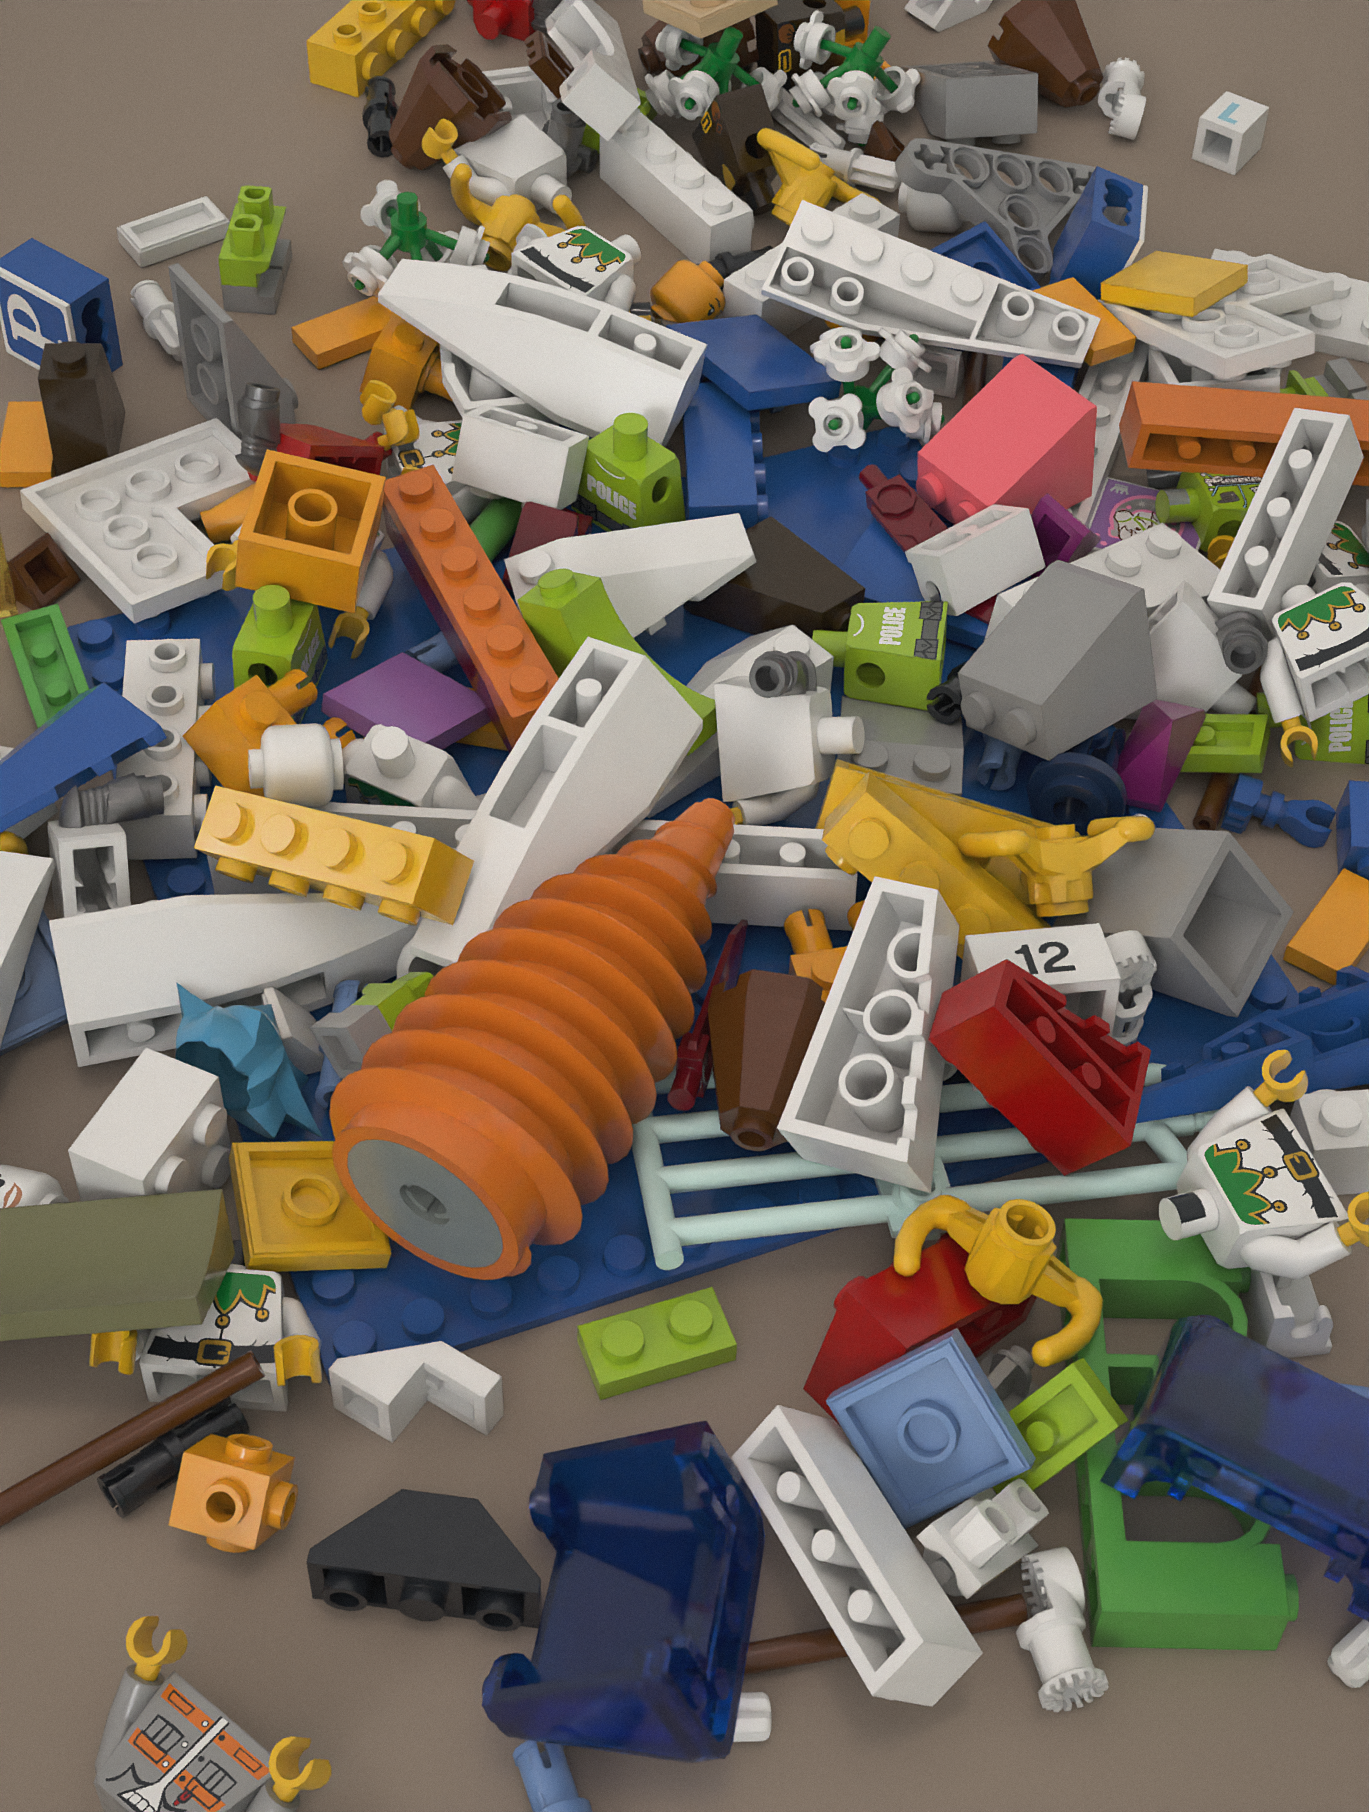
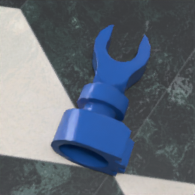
[1221,773,1336,848]

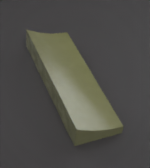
[0,1189,235,1341]

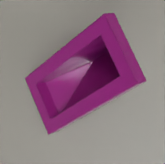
[1029,493,1101,581]
[1117,699,1206,813]

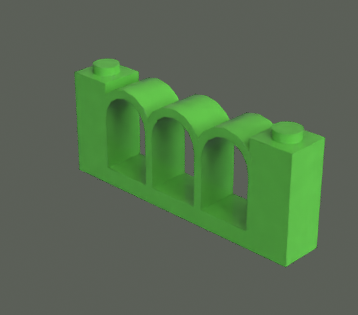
[1056,1218,1299,1651]

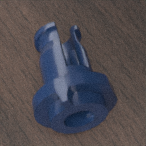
[1026,729,1127,836]

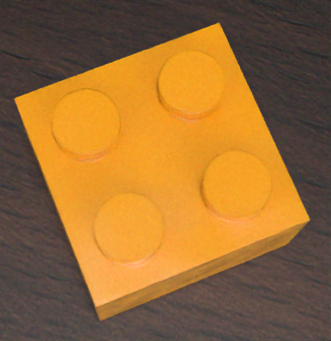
[235,449,386,614]

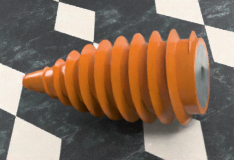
[329,798,735,1280]

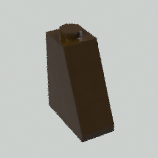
[38,341,125,476]
[683,516,865,639]

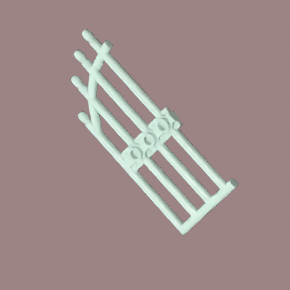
[632,1063,1220,1270]

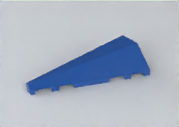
[0,682,167,833]
[1136,965,1369,1124]

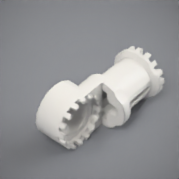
[1098,58,1146,140]
[1105,930,1157,1047]
[1016,1546,1109,1712]

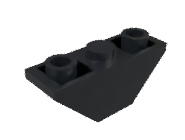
[306,1489,542,1631]

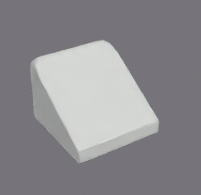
[912,343,965,399]
[261,986,324,1075]

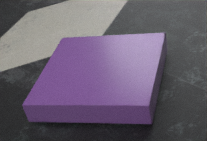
[321,652,491,750]

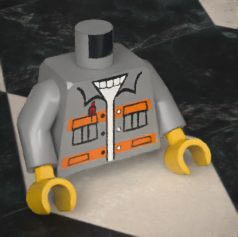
[93,1616,331,1812]

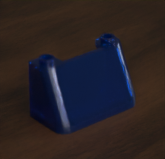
[1100,1315,1369,1621]
[481,1420,765,1763]

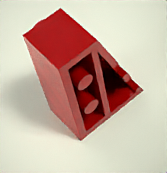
[928,959,1151,1176]
[803,1232,1037,1425]

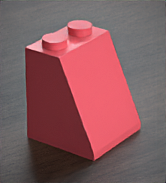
[916,354,1097,525]

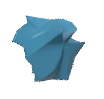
[175,982,323,1139]

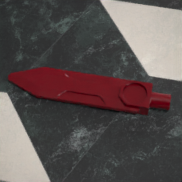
[859,464,997,625]
[668,919,748,1111]

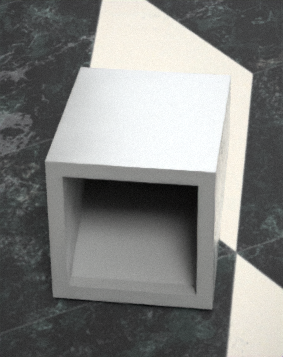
[958,560,1158,761]
[1052,828,1294,1017]

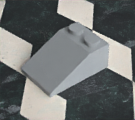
[901,61,1038,146]
[168,263,298,441]
[837,696,964,796]

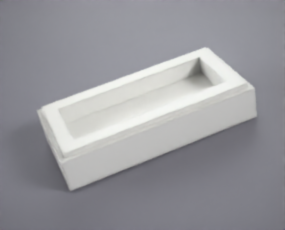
[117,196,230,268]

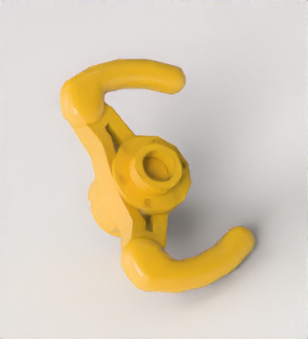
[757,128,880,226]
[450,163,586,271]
[958,816,1155,917]
[893,1195,1103,1367]

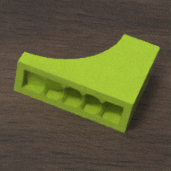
[517,568,717,756]

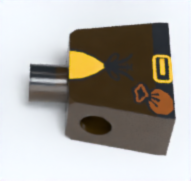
[755,0,865,93]
[692,83,777,216]

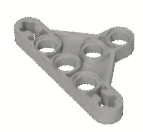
[895,138,1095,283]

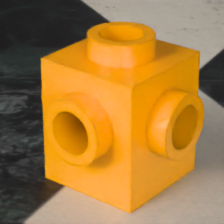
[168,1434,298,1553]

